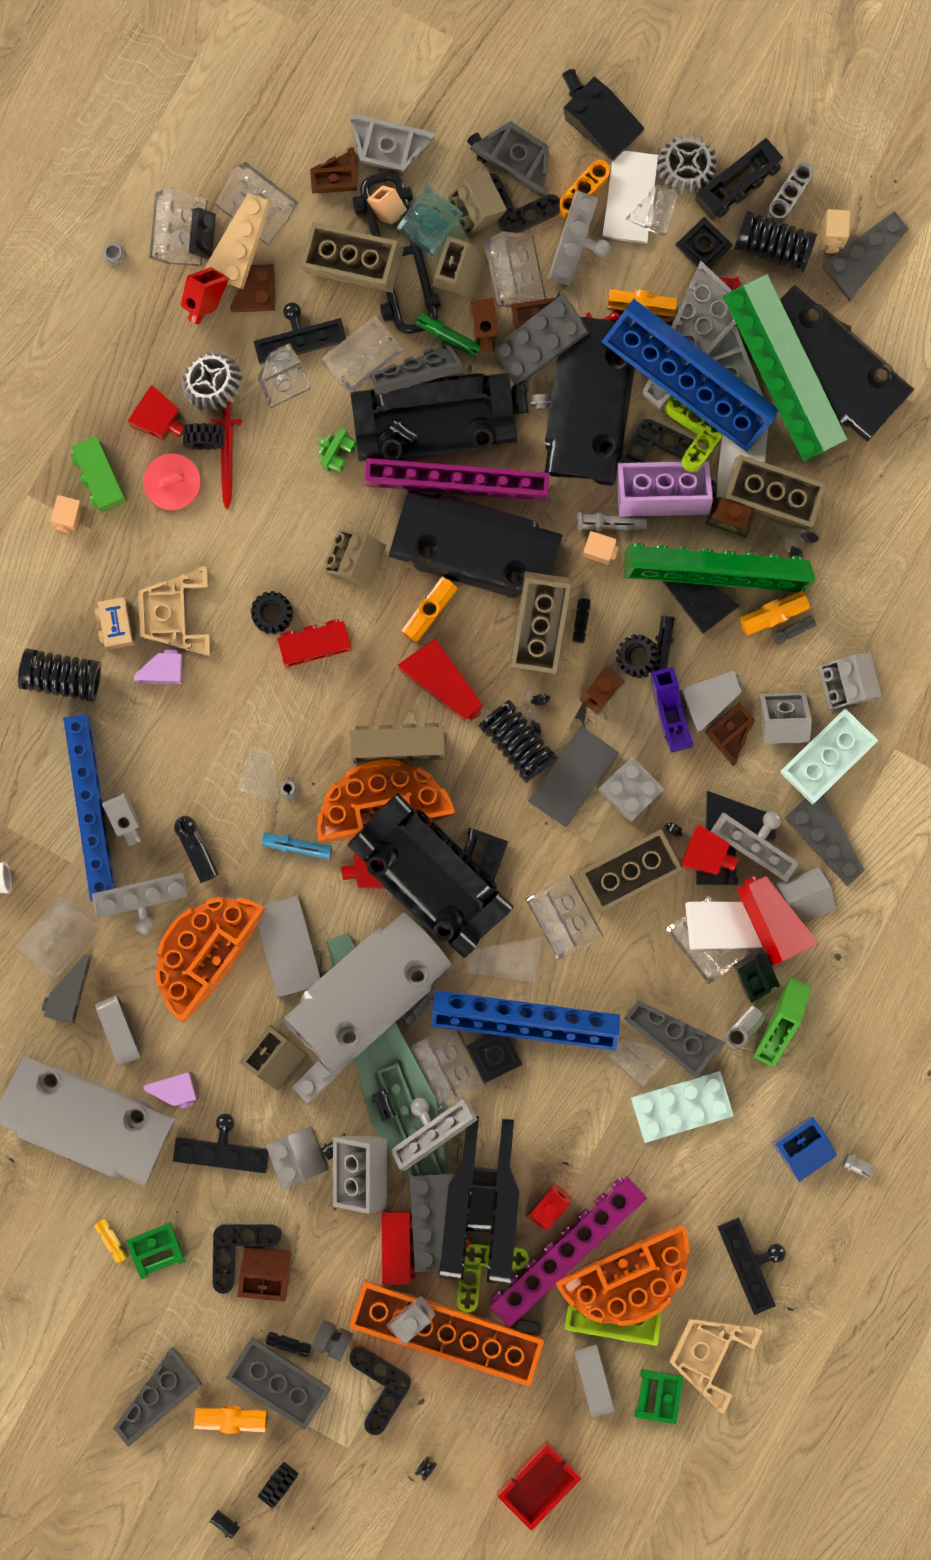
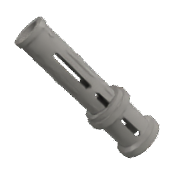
[577,512,647,533]

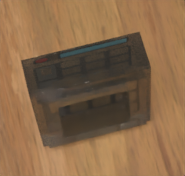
[516,1318,541,1334]

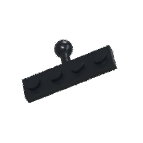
[253,302,347,365]
[173,1113,269,1173]
[717,1217,786,1315]

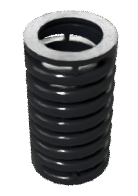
[734,211,817,273]
[18,648,102,702]
[478,700,558,783]

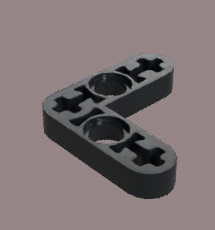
[489,173,560,236]
[621,419,699,463]
[212,1224,282,1294]
[349,1346,411,1435]

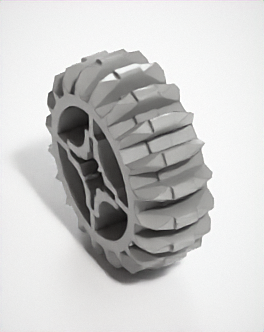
[657,133,718,195]
[181,350,243,412]

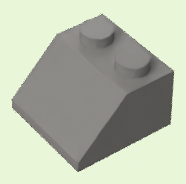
[760,692,812,744]
[266,1126,328,1189]

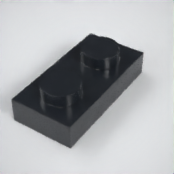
[189,207,216,259]

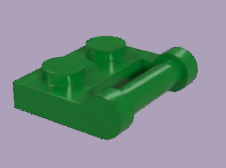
[126,1222,186,1280]
[634,1369,683,1424]

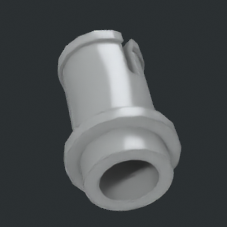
[280,781,298,799]
[842,1154,874,1179]

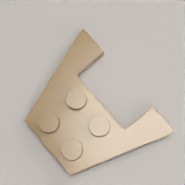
[139,566,211,656]
[669,1318,763,1415]

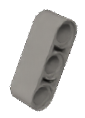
[767,162,814,225]
[95,995,142,1066]
[574,1344,615,1418]

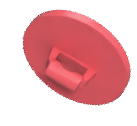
[143,454,201,511]

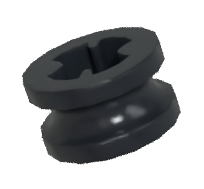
[415,1456,437,1481]

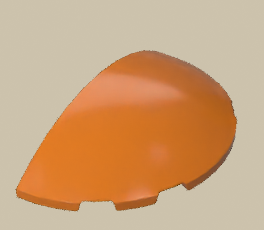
[317,760,455,842]
[155,897,265,1023]
[555,1225,690,1326]

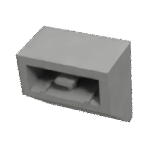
[818,653,882,710]

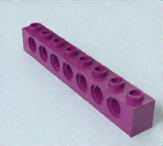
[365,458,550,501]
[490,1176,647,1328]

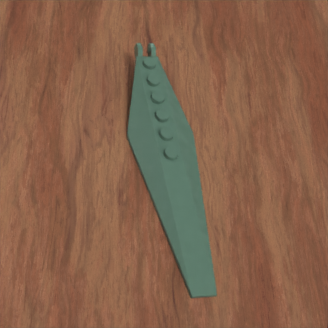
[326,933,448,1176]

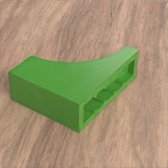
[753,977,812,1067]

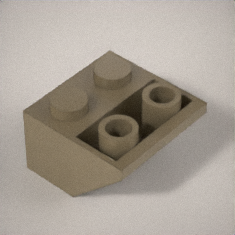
[448,171,507,238]
[432,236,488,300]
[322,529,387,587]
[239,1025,307,1091]

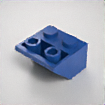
[772,1117,837,1182]

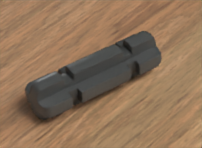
[772,615,816,644]
[401,987,436,1026]

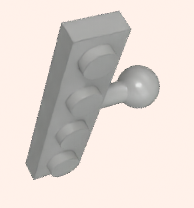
[547,191,611,286]
[711,811,799,882]
[92,873,187,935]
[292,1041,356,1104]
[391,1098,477,1171]

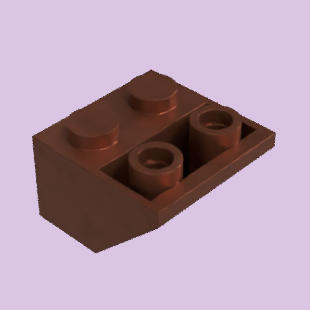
[237,1246,291,1302]

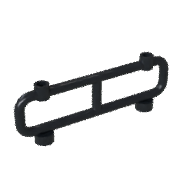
[352,172,441,334]

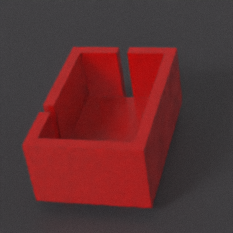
[497,1440,581,1531]

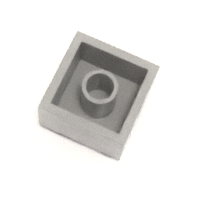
[598,756,664,823]

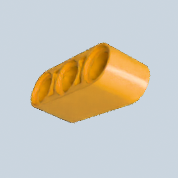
[559,160,610,220]

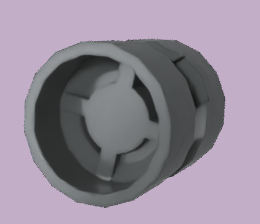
[310,1319,353,1362]

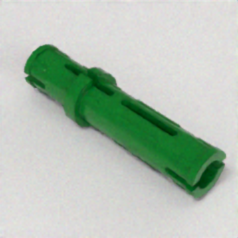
[415,312,481,358]

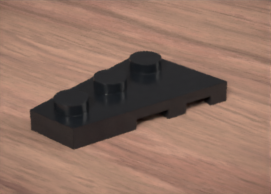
[706,791,776,839]

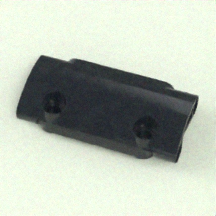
[780,285,914,442]
[544,317,635,486]
[350,373,517,462]
[389,489,563,598]
[347,793,514,958]

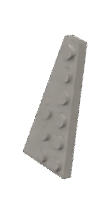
[642,261,736,409]

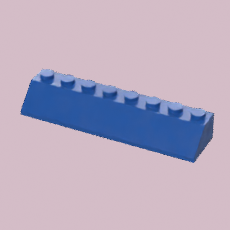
[602,298,778,452]

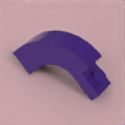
[651,667,693,753]

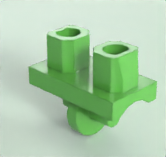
[316,428,357,472]

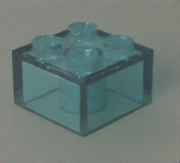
[396,185,463,256]

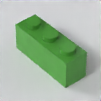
[70,436,127,513]

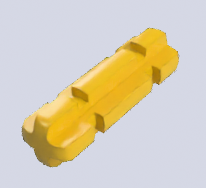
[95,1219,127,1263]

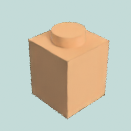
[367,185,407,225]
[51,495,83,533]
[582,531,619,565]

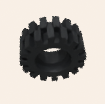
[183,423,225,450]
[251,591,293,634]
[616,634,661,678]
[257,1462,299,1509]

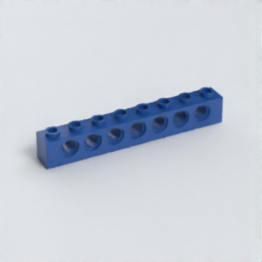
[63,714,115,901]
[431,990,620,1051]

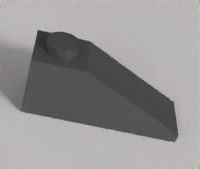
[42,954,92,1023]

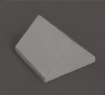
[776,867,836,923]

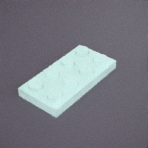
[780,709,878,805]
[631,1071,734,1143]

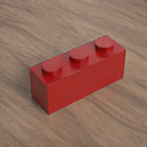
[277,619,352,668]
[381,1211,415,1285]

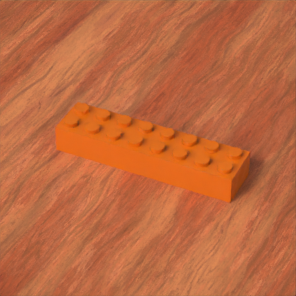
[349,1279,544,1387]

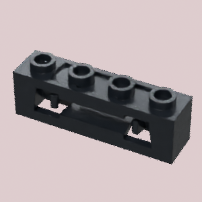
[695,138,783,220]

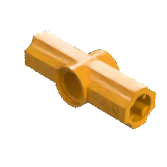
[607,289,677,318]
[401,577,458,643]
[739,591,810,636]
[194,1406,267,1434]

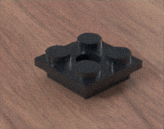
[675,217,733,268]
[466,1034,522,1083]

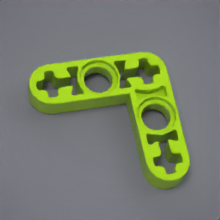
[664,396,723,472]
[457,1243,529,1313]

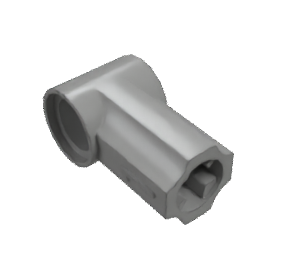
[724,1005,767,1049]

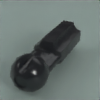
[174,816,219,883]

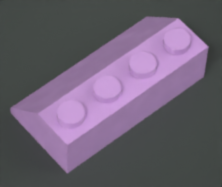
[617,461,713,517]

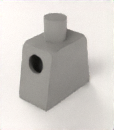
[102,791,141,846]
[386,1295,436,1344]

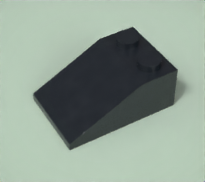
[563,76,645,161]

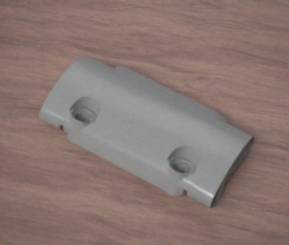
[282,912,452,1074]
[0,1056,175,1186]

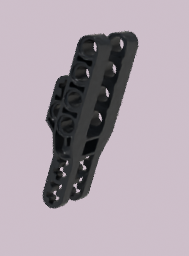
[439,1116,519,1285]

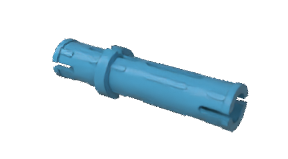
[261,832,332,860]

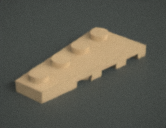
[203,193,271,289]

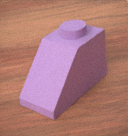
[134,650,183,684]
[143,1072,198,1109]

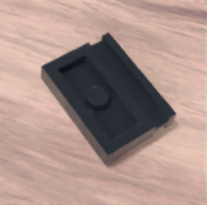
[733,948,780,1003]

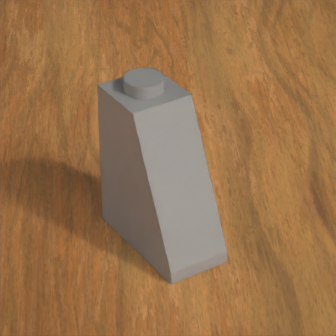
[680,671,743,734]

